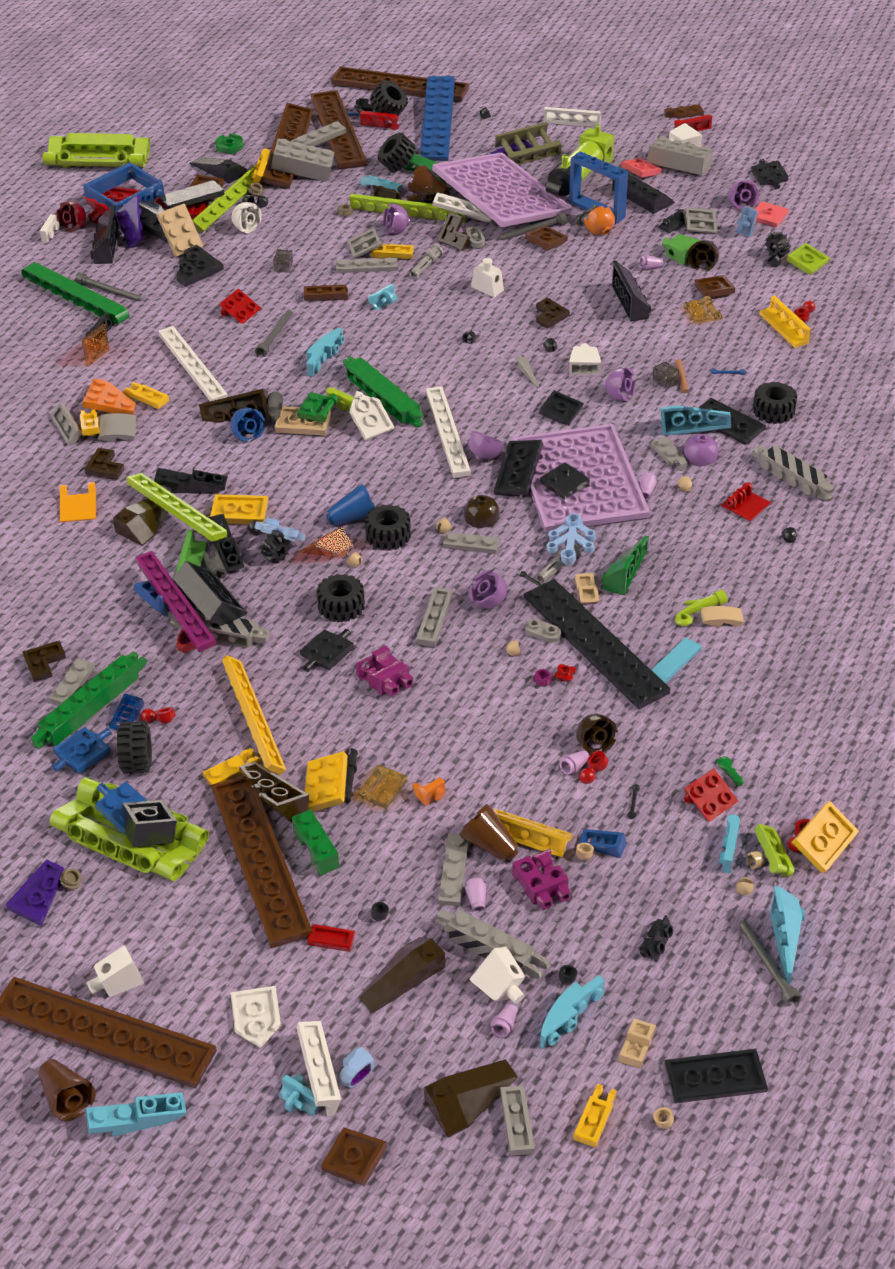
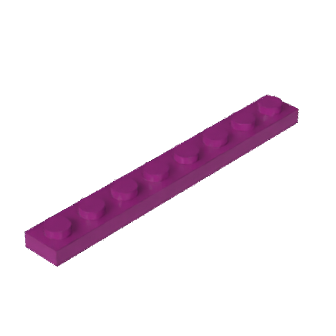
[135,551,216,652]

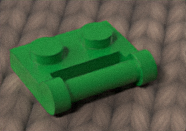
[297,392,338,423]

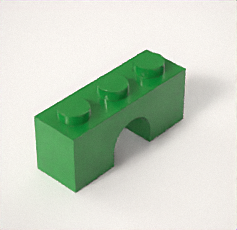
[292,809,340,876]

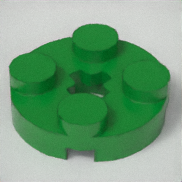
[215,134,244,154]

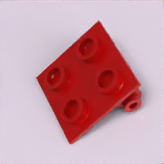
[84,196,108,224]
[219,288,262,324]
[721,482,771,521]
[684,768,739,822]

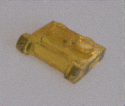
[684,296,722,324]
[355,764,408,809]

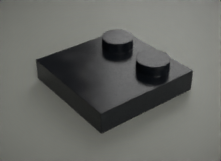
[539,390,584,426]
[540,462,590,500]

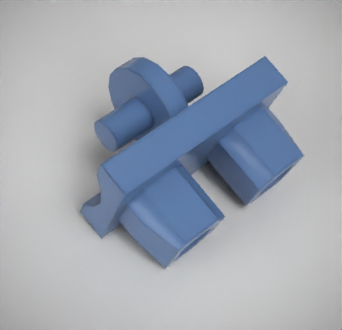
[736,206,758,237]

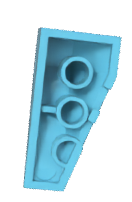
[660,405,731,435]
[770,886,805,985]

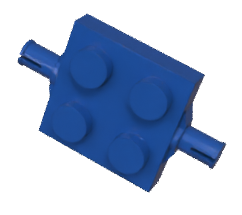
[52,727,112,774]
[95,782,148,835]

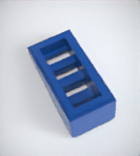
[578,829,627,858]

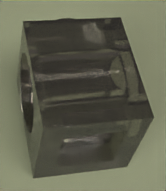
[273,249,293,273]
[652,361,679,389]

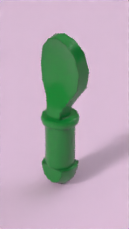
[717,756,744,786]

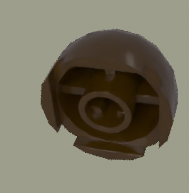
[688,240,719,272]
[464,495,499,528]
[576,713,618,754]

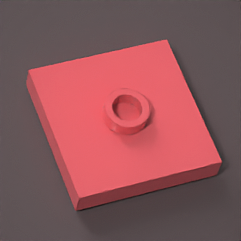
[621,158,662,177]
[755,201,789,227]

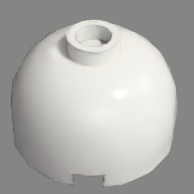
[232,202,262,233]

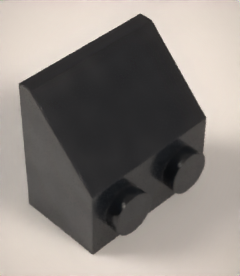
[122,800,177,847]

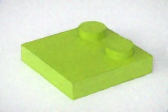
[786,243,830,275]

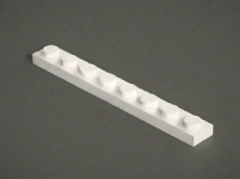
[158,326,228,401]
[426,386,471,478]

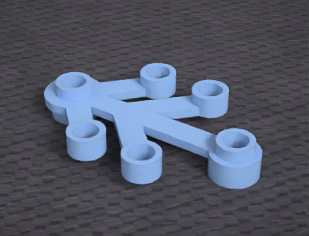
[546,513,596,565]
[255,517,306,541]

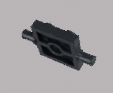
[751,159,788,189]
[300,629,354,672]

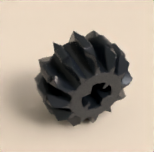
[765,232,791,258]
[260,532,292,563]

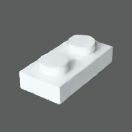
[40,214,59,243]

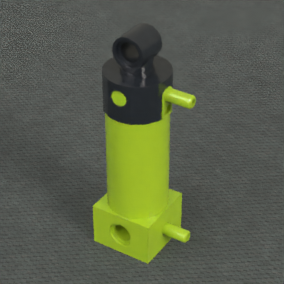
[545,124,615,197]

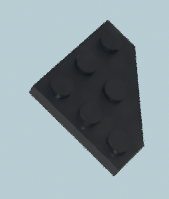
[176,245,224,287]

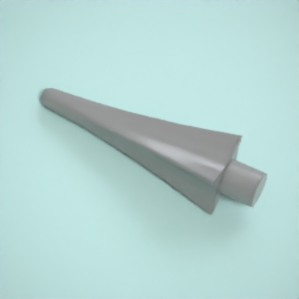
[516,355,539,387]

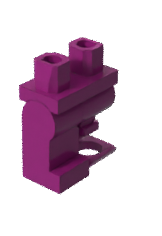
[356,645,413,697]
[512,849,571,910]

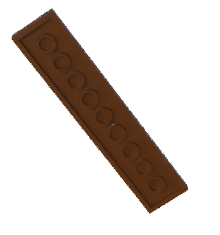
[331,66,469,102]
[311,90,367,169]
[261,103,314,189]
[211,776,313,948]
[0,976,217,1089]

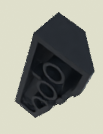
[190,157,249,184]

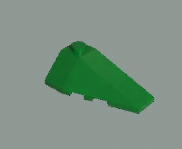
[601,536,649,595]

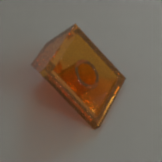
[82,324,110,367]
[300,526,353,557]

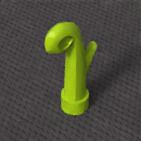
[675,589,728,626]

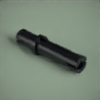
[344,748,358,803]

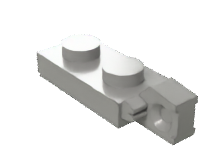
[651,437,687,471]

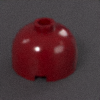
[56,201,86,232]

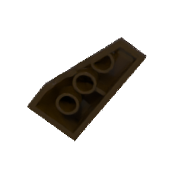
[199,389,271,424]
[113,498,168,546]
[239,761,309,822]
[359,937,445,1013]
[424,1059,518,1138]

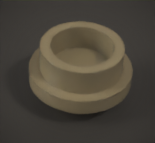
[248,183,263,196]
[338,204,353,216]
[60,869,82,890]

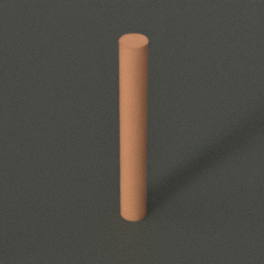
[675,359,689,393]

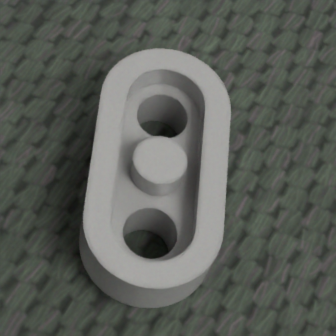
[466,226,485,248]
[525,619,561,643]

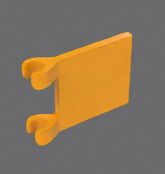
[59,482,96,523]

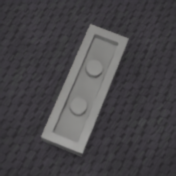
[51,403,82,445]
[443,532,500,554]
[49,658,95,705]
[500,1086,535,1156]

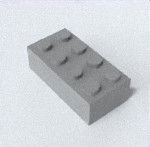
[647,137,713,175]
[271,139,334,181]

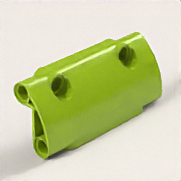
[42,133,150,168]
[49,777,209,881]

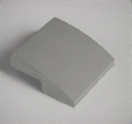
[685,207,717,234]
[347,228,382,258]
[98,413,136,442]

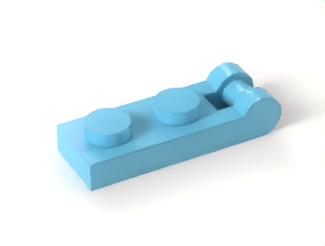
[360,175,403,192]
[719,814,740,873]

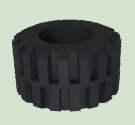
[370,80,408,116]
[377,132,416,173]
[753,382,798,424]
[365,504,411,551]
[317,573,365,622]
[117,721,152,774]

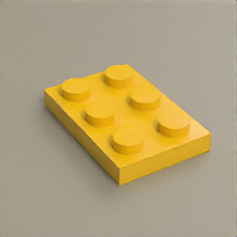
[210,494,268,524]
[305,751,348,812]
[792,800,859,873]

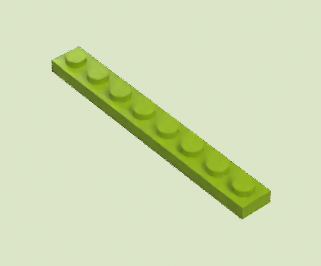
[192,165,262,233]
[349,194,466,223]
[127,473,227,542]

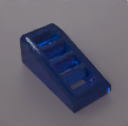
[109,693,145,730]

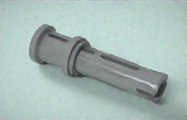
[409,244,443,279]
[536,543,581,584]

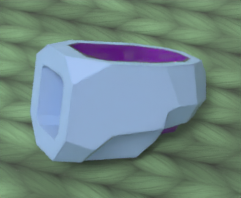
[339,1047,375,1088]

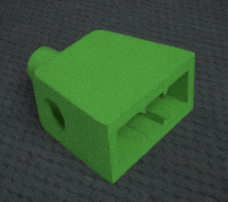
[662,234,701,265]

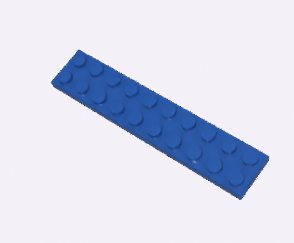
[420,75,455,161]

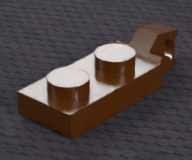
[664,104,704,119]

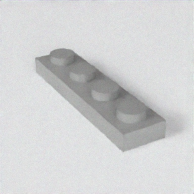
[291,121,346,146]
[336,257,398,273]
[416,587,453,647]
[438,833,469,906]

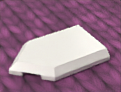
[349,391,395,441]
[230,986,281,1048]

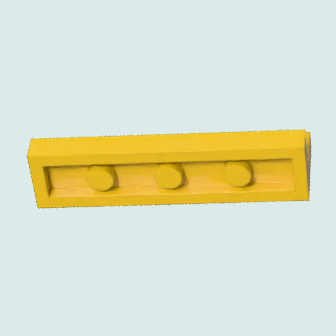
[760,295,811,348]
[493,809,573,857]

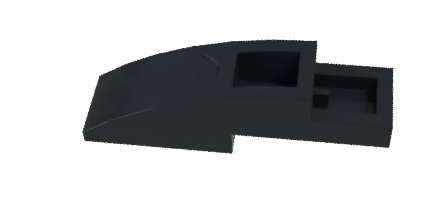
[154,467,228,494]
[208,513,244,572]

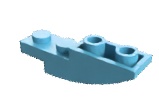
[307,328,345,376]
[540,975,605,1049]
[85,1092,186,1137]

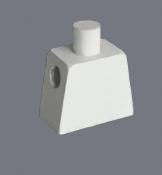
[669,123,702,147]
[471,258,504,297]
[569,343,601,375]
[86,946,144,997]
[470,947,525,1004]

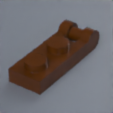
[304,285,348,301]

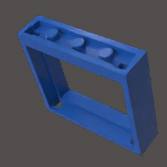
[569,151,628,224]
[83,163,164,212]

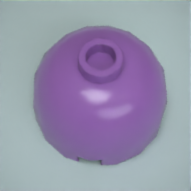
[728,180,759,210]
[382,204,410,235]
[605,368,636,402]
[469,431,504,461]
[683,434,718,466]
[469,570,507,609]

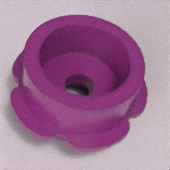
[533,669,552,686]

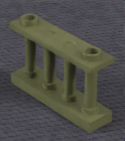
[494,122,562,165]

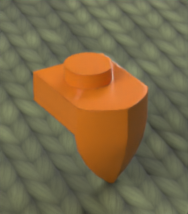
[412,777,445,806]

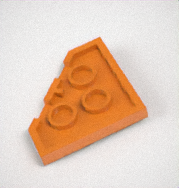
[82,379,136,415]

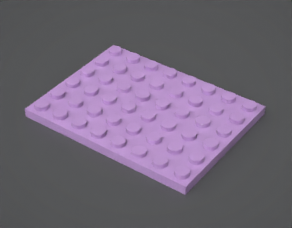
[432,152,573,227]
[513,424,650,532]

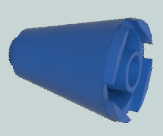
[326,484,375,526]

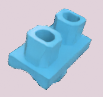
[368,284,398,310]
[280,1074,318,1116]

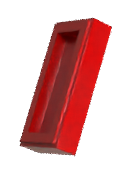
[307,924,355,952]

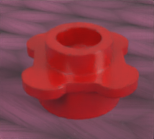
[554,664,576,682]

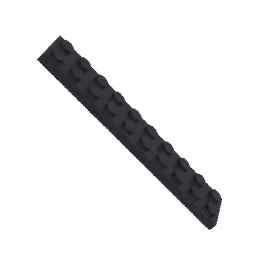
[524,579,670,709]

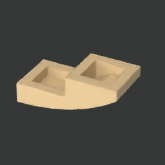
[574,573,599,604]
[701,606,744,627]
[618,1018,656,1069]

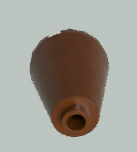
[408,165,450,196]
[460,804,519,862]
[38,1059,96,1122]

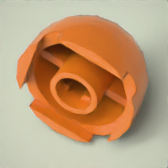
[584,206,615,235]

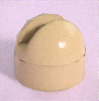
[677,476,692,492]
[436,518,452,534]
[346,552,362,568]
[506,640,521,656]
[576,843,594,861]
[746,851,765,869]
[736,877,754,895]
[653,1107,674,1129]

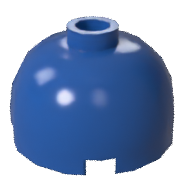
[230,408,265,442]

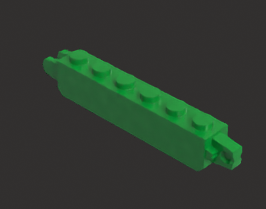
[343,356,423,428]
[31,651,147,749]

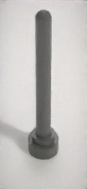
[500,212,567,240]
[75,272,142,301]
[255,310,292,357]
[739,920,802,1007]

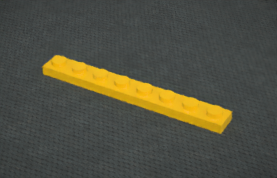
[222,655,286,775]

